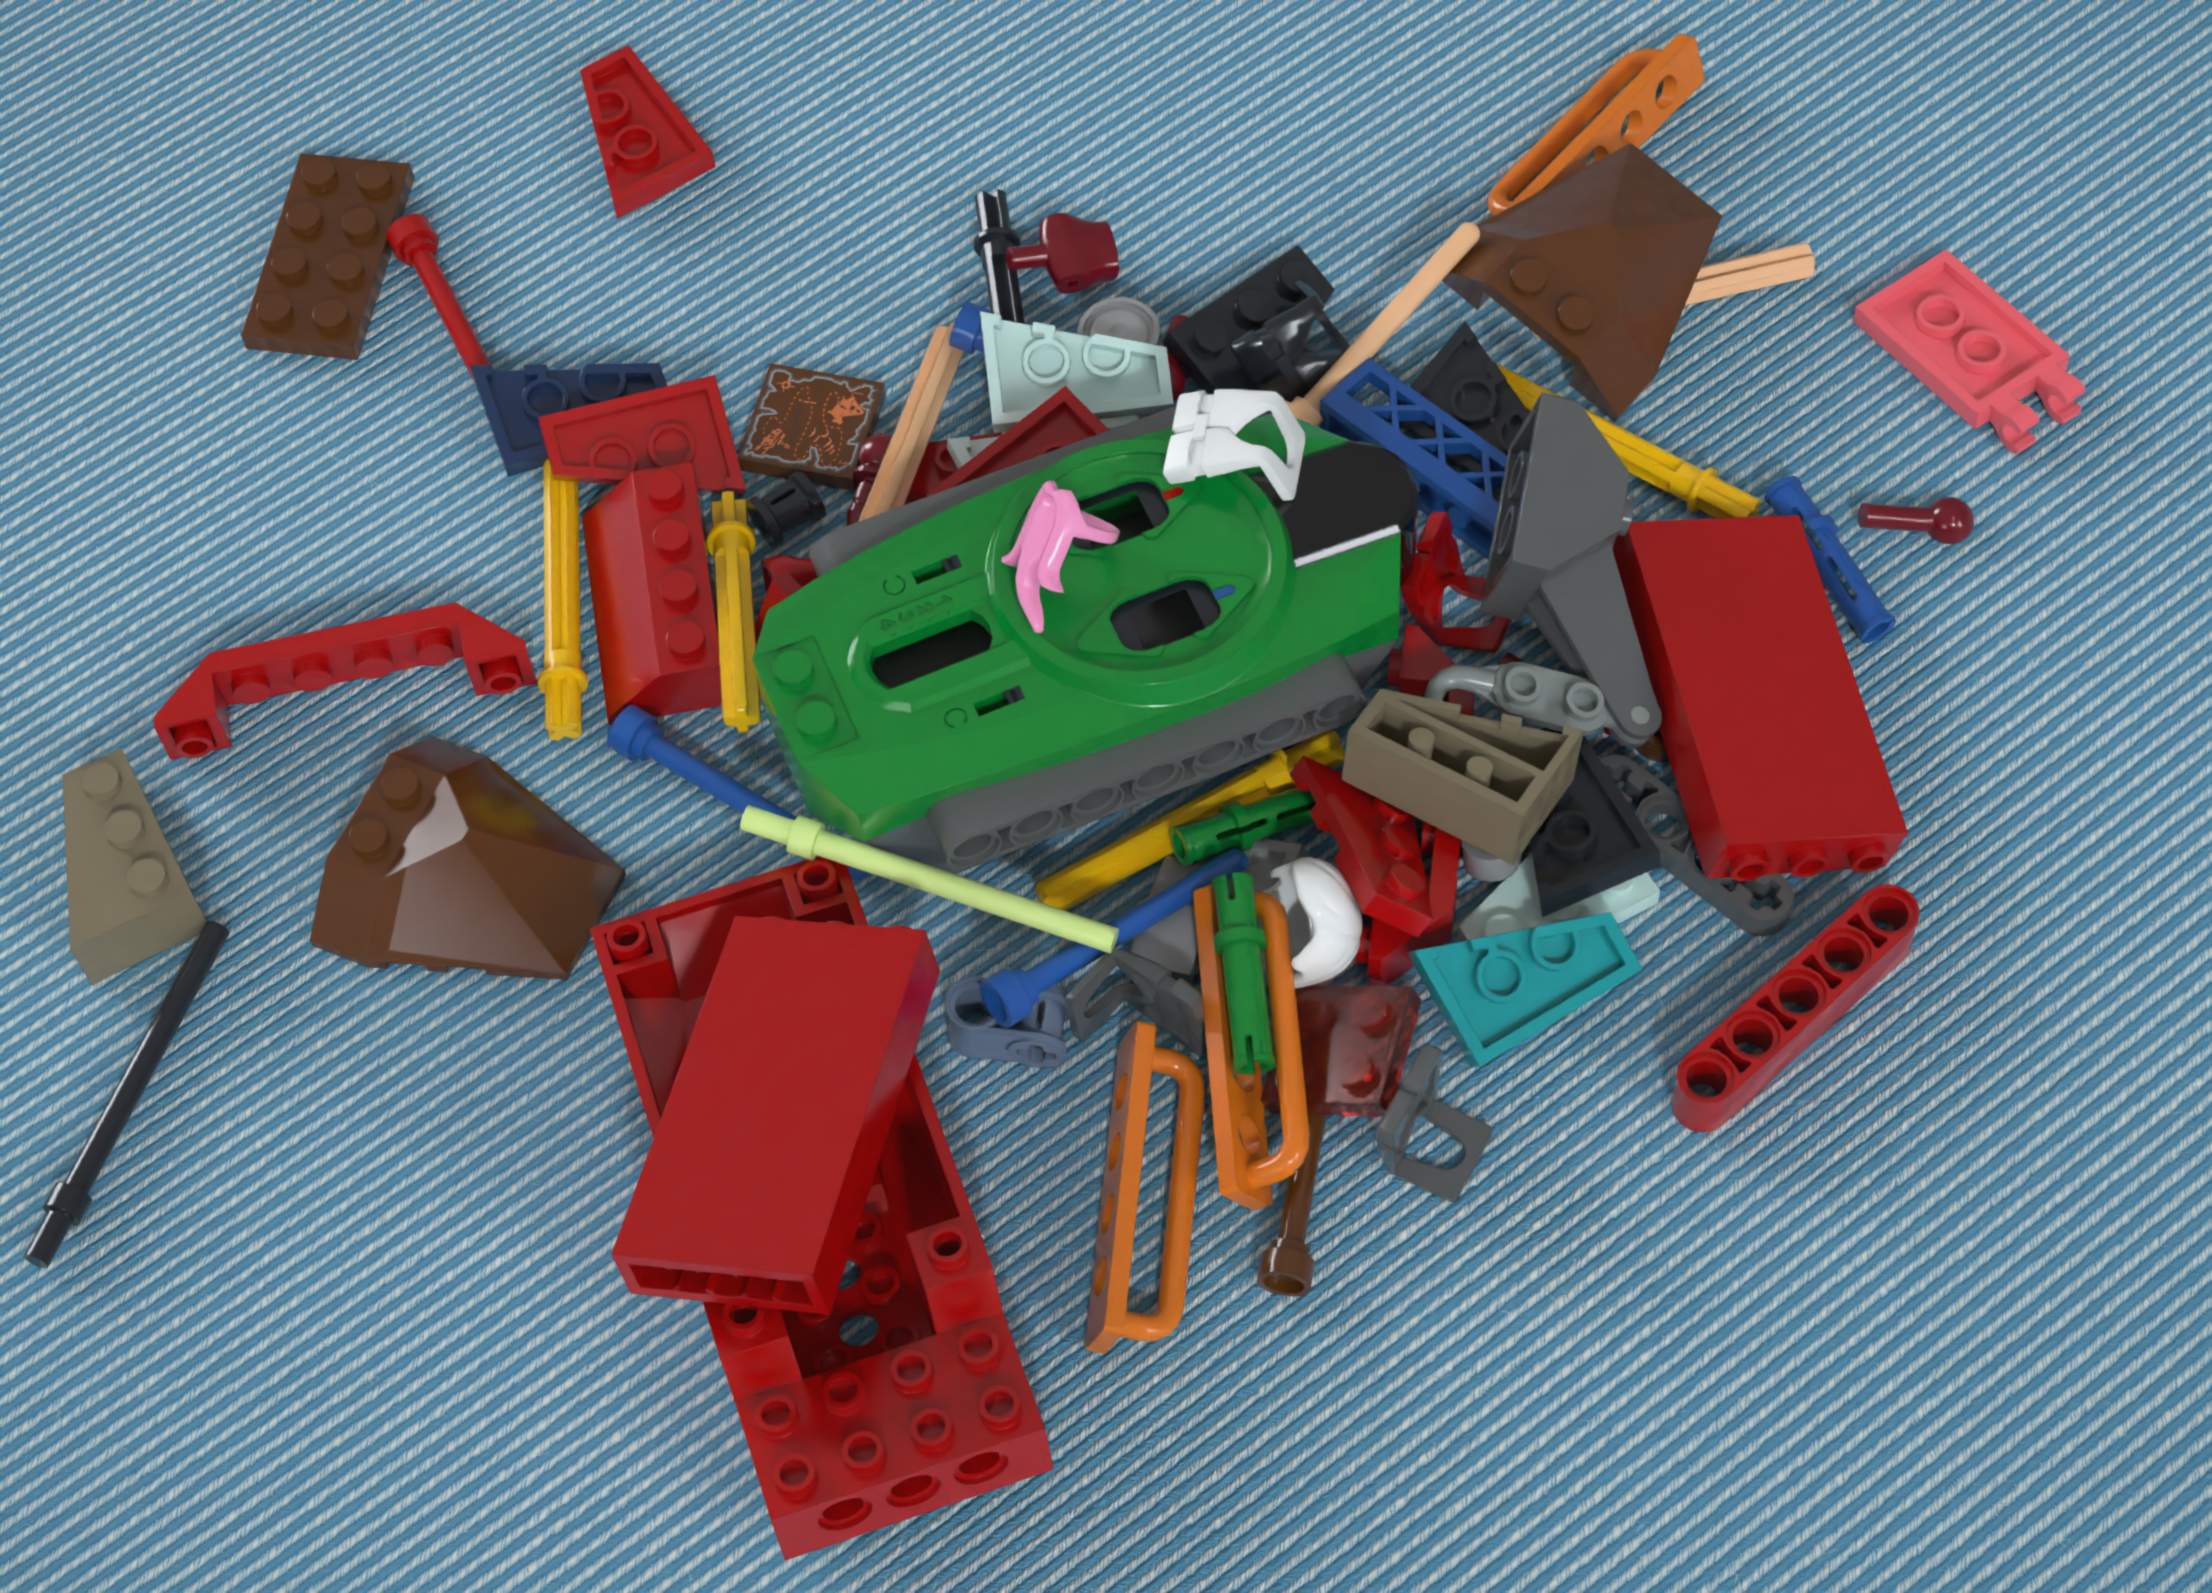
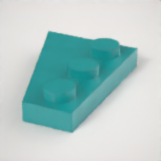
[1407,912,1643,1068]

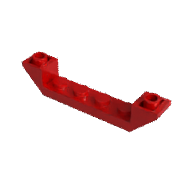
[153,602,538,760]
[1356,625,1475,984]

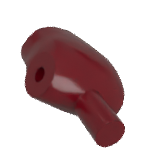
[1006,213,1119,294]

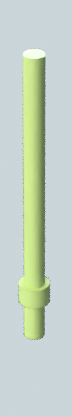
[740,805,1119,954]

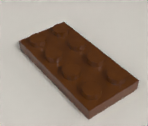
[241,153,415,360]

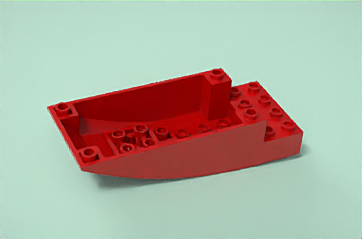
[590,856,1054,1561]

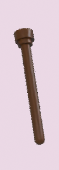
[1257,999,1344,1297]

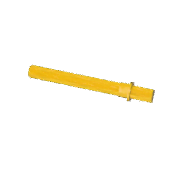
[1495,362,1762,518]
[538,458,588,741]
[707,491,761,733]
[1035,730,1345,911]

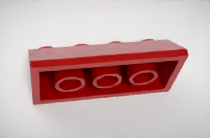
[582,462,722,725]

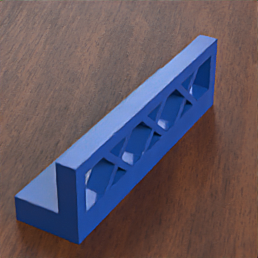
[1319,358,1507,560]

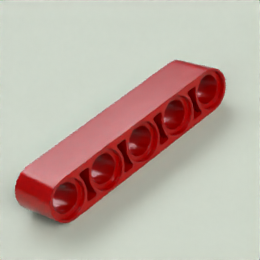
[1671,884,1920,1132]

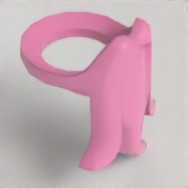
[1001,480,1120,634]

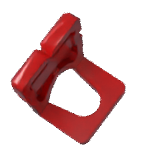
[1400,511,1511,654]

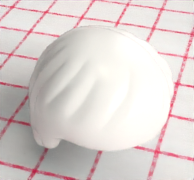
[1257,857,1363,989]

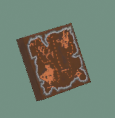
[737,363,886,491]

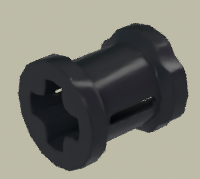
[746,471,826,548]

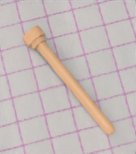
[1271,222,1480,427]

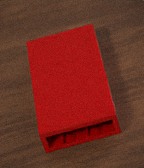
[1612,515,1908,881]
[611,916,940,1315]

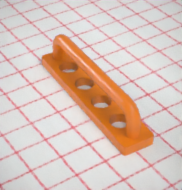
[1487,33,1705,217]
[1193,884,1310,1211]
[1084,1020,1206,1354]

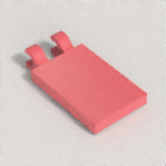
[1854,249,2086,455]

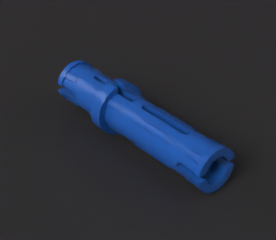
[1764,476,1896,644]

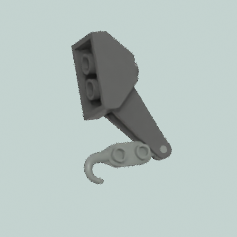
[1424,392,1662,748]

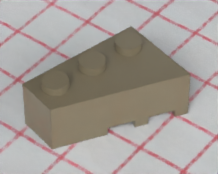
[1341,688,1584,865]
[62,748,207,985]

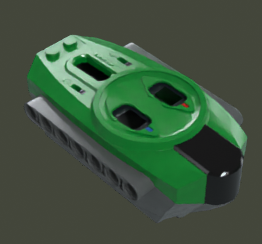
[752,405,1419,874]

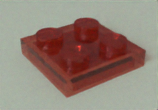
[1260,986,1422,1117]

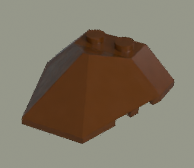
[1442,143,1722,422]
[310,736,626,980]

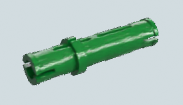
[1169,771,1342,866]
[1212,872,1276,1075]

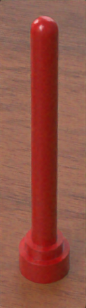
[386,214,494,381]

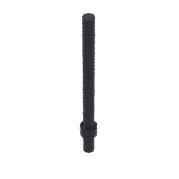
[23,921,230,1268]

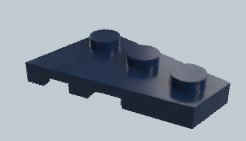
[470,363,668,477]

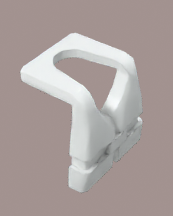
[1163,389,1306,501]

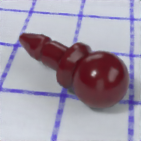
[846,433,892,526]

